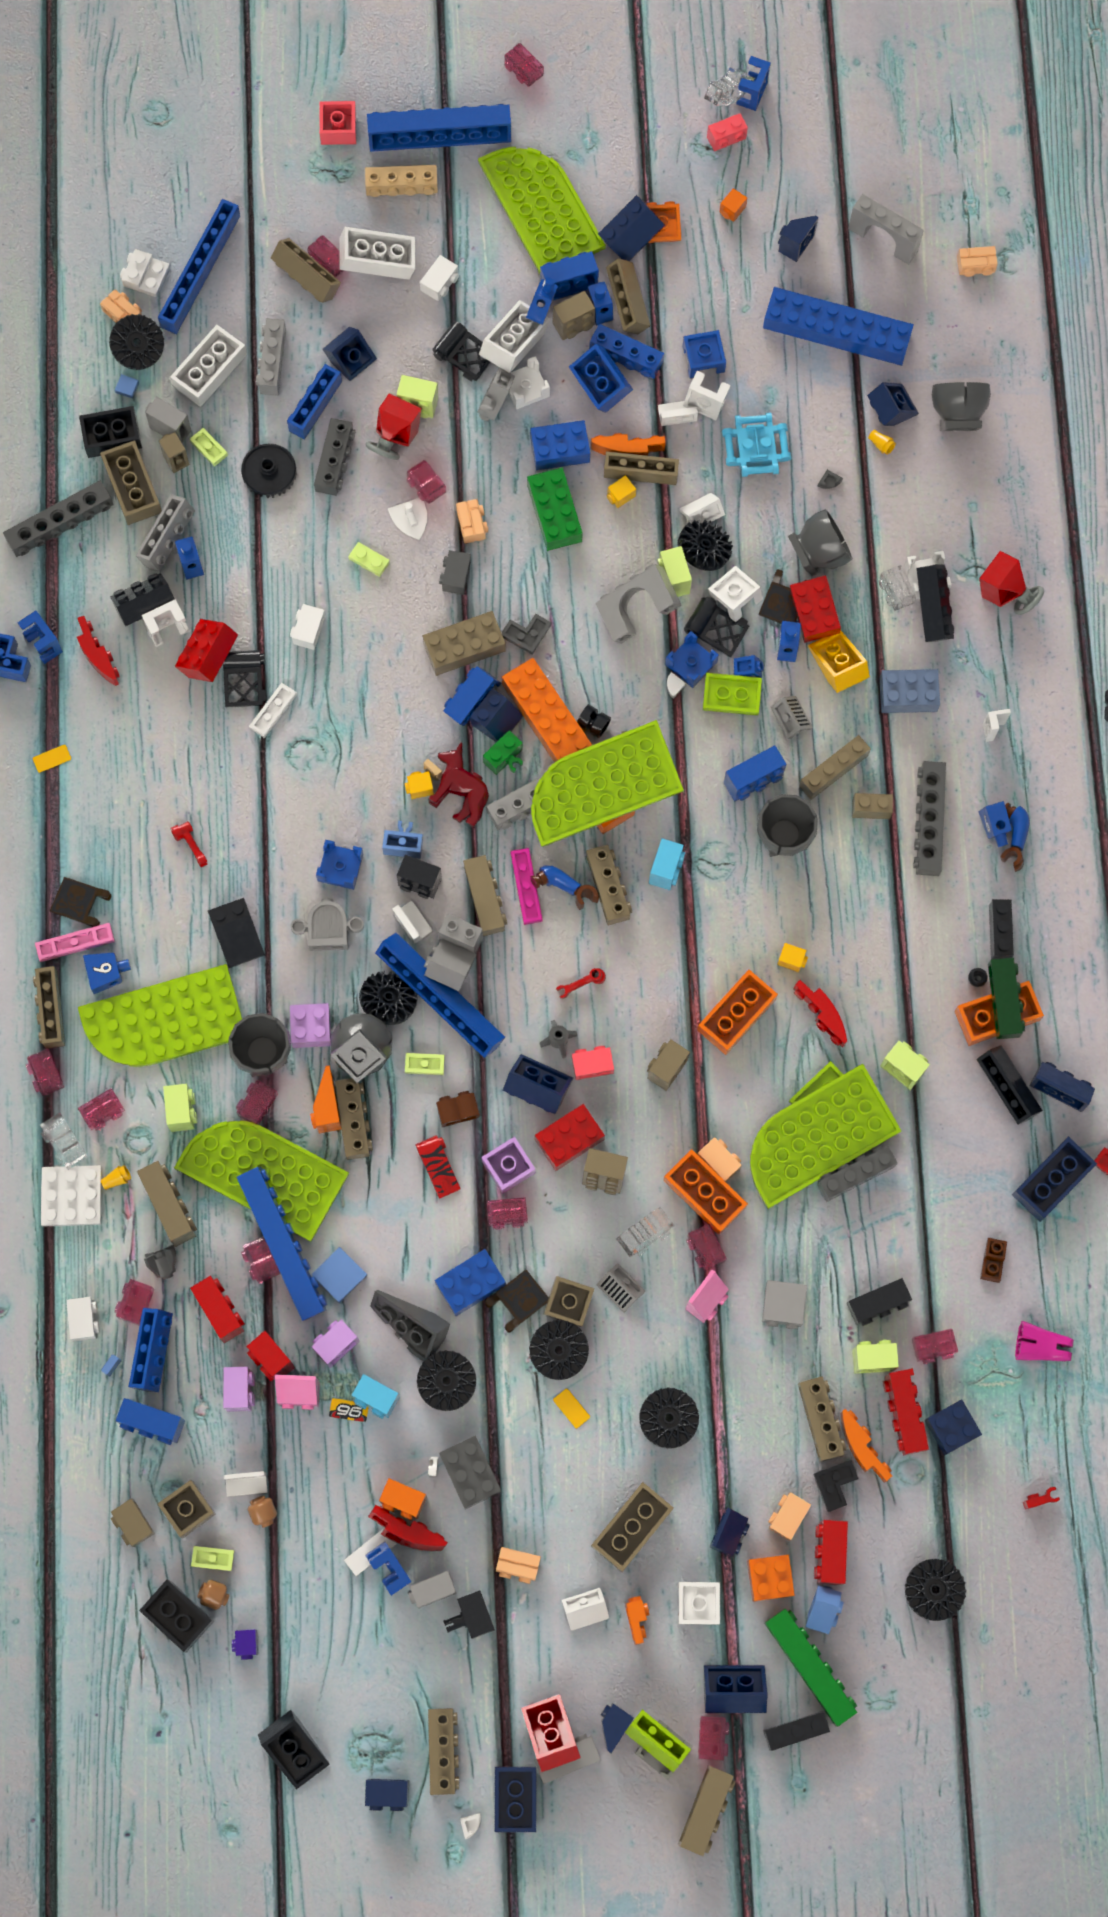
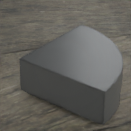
[818,469,843,489]

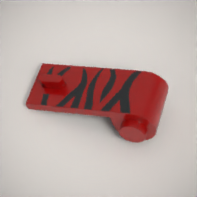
[415,1135,461,1199]

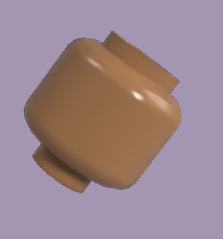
[247,1496,277,1528]
[197,1580,229,1610]

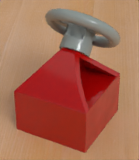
[366,393,422,460]
[979,551,1044,615]

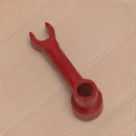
[170,821,207,868]
[556,968,606,999]

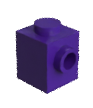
[232,1629,258,1660]

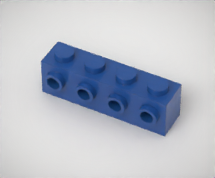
[589,324,664,379]
[287,364,342,440]
[128,1308,173,1392]

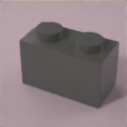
[439,550,471,595]

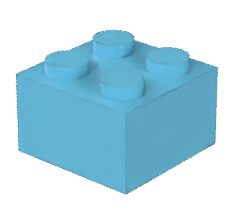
[649,838,686,890]
[351,1374,400,1419]

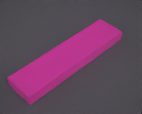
[510,848,543,925]

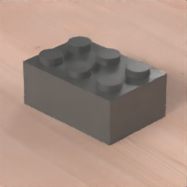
[439,1435,501,1510]

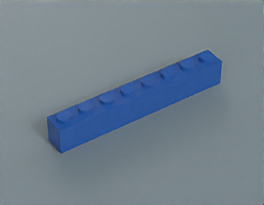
[158,199,240,335]
[375,933,505,1058]
[237,1167,327,1321]

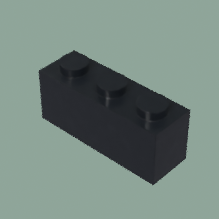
[989,899,1014,959]
[846,1278,912,1326]
[763,1711,830,1751]

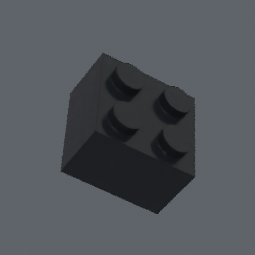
[397,855,442,899]

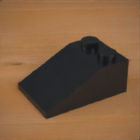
[208,898,265,968]
[258,1710,330,1790]

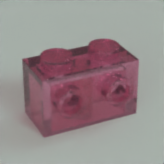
[115,1279,155,1326]
[698,1716,729,1761]

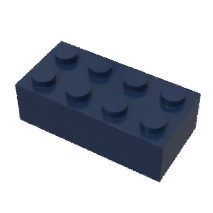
[1012,1136,1097,1222]

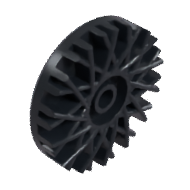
[109,314,164,370]
[241,443,297,498]
[678,519,733,571]
[359,970,418,1025]
[529,1320,589,1380]
[417,1350,476,1411]
[639,1387,699,1449]
[904,1559,967,1621]

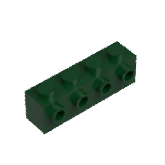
[988,958,1025,1039]

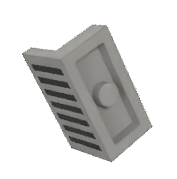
[771,696,813,739]
[597,1263,645,1313]

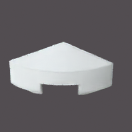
[667,672,686,699]
[428,1457,438,1477]
[460,1813,481,1839]

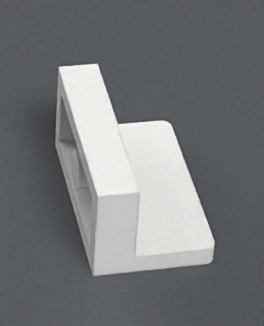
[658,401,698,426]
[680,493,725,524]
[982,709,1011,742]
[392,901,433,944]
[224,1471,268,1497]
[562,1588,609,1631]

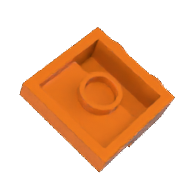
[647,201,681,243]
[625,1596,650,1645]

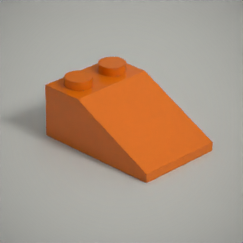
[310,1065,342,1134]

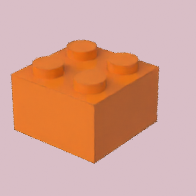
[379,1478,427,1521]
[747,1555,795,1602]

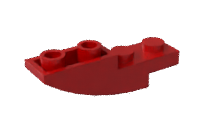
[77,616,120,686]
[793,980,847,1048]
[368,1505,448,1551]

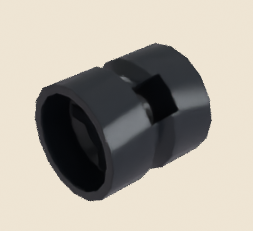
[577,704,611,738]

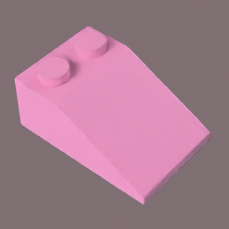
[685,1270,729,1323]
[275,1375,320,1410]

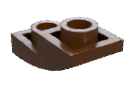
[980,1238,1007,1283]

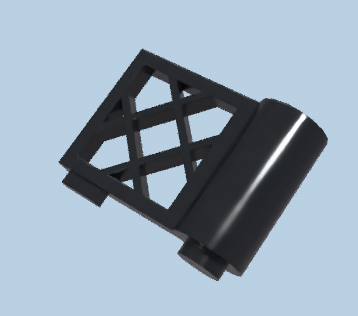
[432,321,491,382]
[684,597,750,657]
[223,650,267,708]

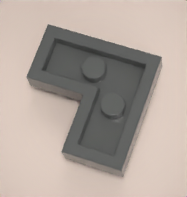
[501,614,552,655]

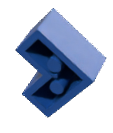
[0,633,31,682]

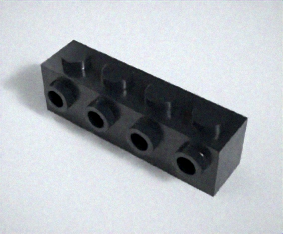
[916,564,954,642]
[976,1045,1043,1125]

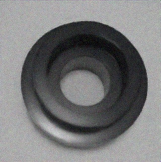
[968,968,988,987]

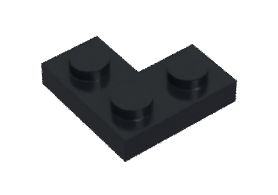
[813,1460,859,1512]

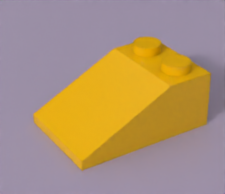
[808,631,870,693]

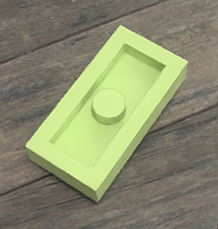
[190,428,228,467]
[348,542,390,577]
[405,1053,445,1075]
[191,1546,235,1571]

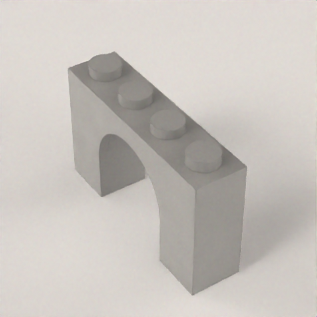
[848,194,924,265]
[595,564,682,643]

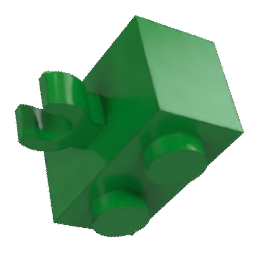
[483,730,523,775]

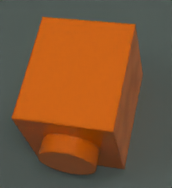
[719,188,748,222]

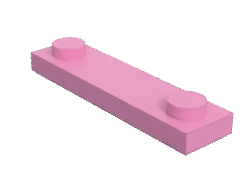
[35,923,115,962]

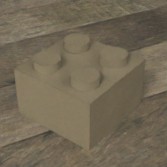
[552,291,595,340]
[647,1039,690,1091]
[543,1276,595,1327]
[158,1480,216,1538]

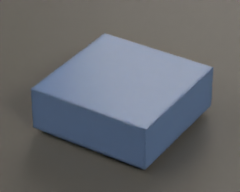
[115,374,139,398]
[101,1354,122,1377]

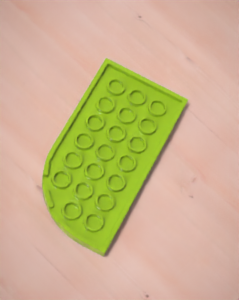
[478,147,606,274]
[531,720,684,847]
[78,964,242,1067]
[750,1064,901,1209]
[174,1121,349,1242]

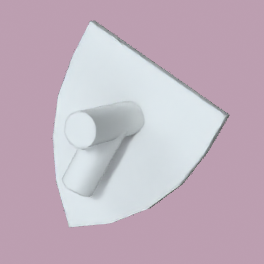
[388,497,427,540]

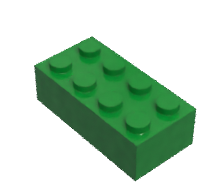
[527,467,583,551]

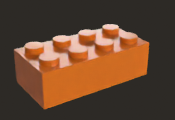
[697,970,778,1055]
[954,981,1044,1046]
[663,1149,748,1235]

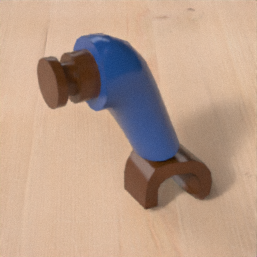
[1000,803,1030,872]
[530,865,599,910]

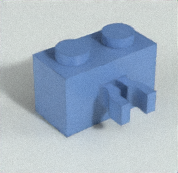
[382,821,423,859]
[806,1585,844,1634]

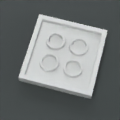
[41,1165,102,1226]

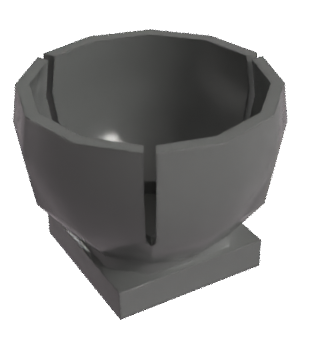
[931,382,991,431]
[788,509,853,576]
[757,794,818,857]
[228,1013,291,1077]
[330,1013,392,1083]

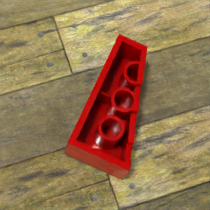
[883,1368,929,1456]

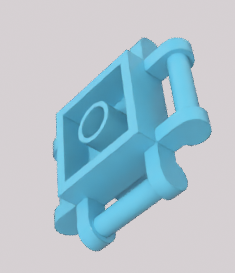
[722,413,792,477]

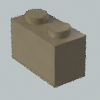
[159,432,190,473]
[852,793,893,819]
[111,1498,155,1547]

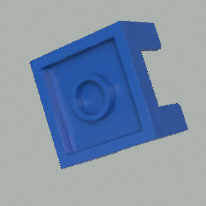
[736,56,771,111]
[682,330,726,379]
[17,610,63,664]
[665,631,719,688]
[316,839,364,890]
[365,1542,411,1596]

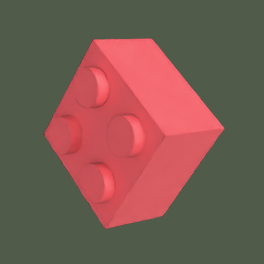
[319,101,356,145]

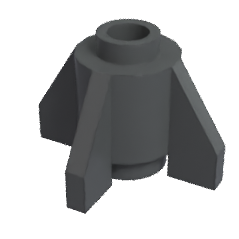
[540,1020,577,1058]
[144,1245,176,1280]

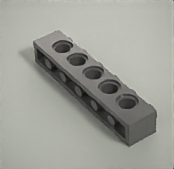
[3,480,114,557]
[913,761,946,876]

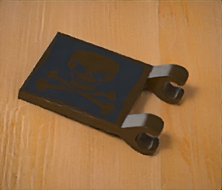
[758,569,806,624]
[50,877,112,927]
[485,1270,549,1333]

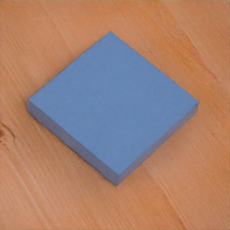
[311,1247,367,1303]

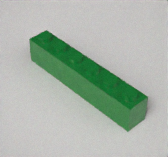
[764,1609,858,1727]

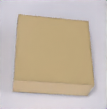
[423,759,442,781]

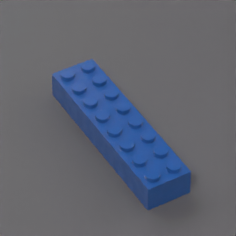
[367,104,511,152]
[763,287,914,366]

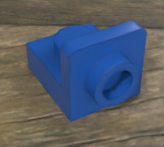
[734,655,764,678]

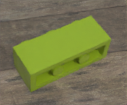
[625,1709,691,1772]

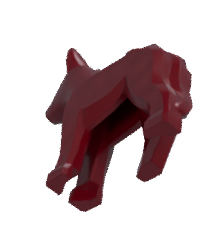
[428,742,489,828]

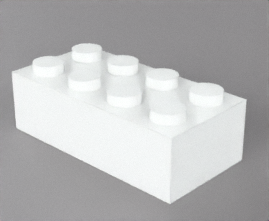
[339,227,415,280]
[479,300,550,373]
[170,325,247,407]

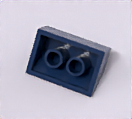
[598,195,665,261]
[503,1054,573,1114]
[1029,1062,1095,1112]
[704,1665,768,1713]

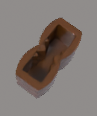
[436,1091,480,1127]

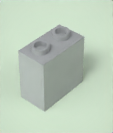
[145,397,191,443]
[438,914,483,954]
[424,939,476,991]
[762,1280,807,1329]
[408,1571,457,1609]

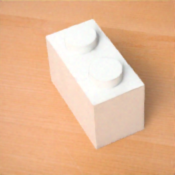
[420,255,459,301]
[290,604,326,650]
[67,1297,100,1342]

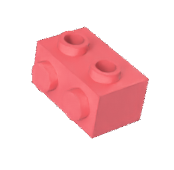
[707,113,748,152]
[572,1046,614,1080]

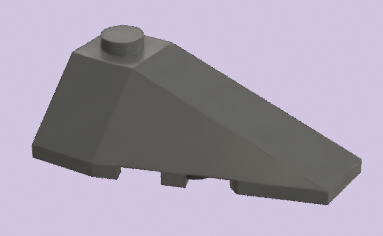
[370,1290,450,1361]

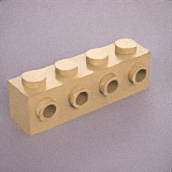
[365,165,438,197]

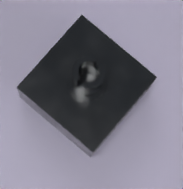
[443,1590,495,1639]

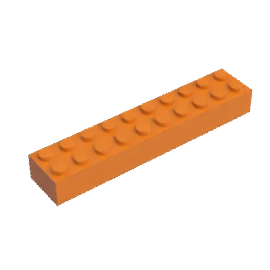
[501,658,635,834]

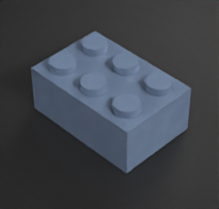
[879,669,940,713]

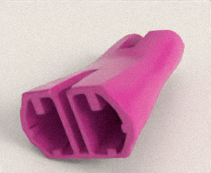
[1015,1321,1074,1362]

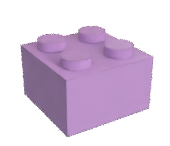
[290,1003,331,1048]
[481,1137,536,1194]
[311,1319,360,1368]
[223,1367,255,1412]

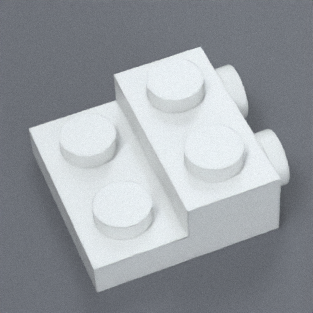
[120,249,170,298]

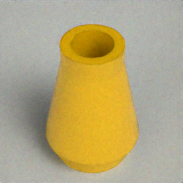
[868,430,896,455]
[100,1165,131,1190]

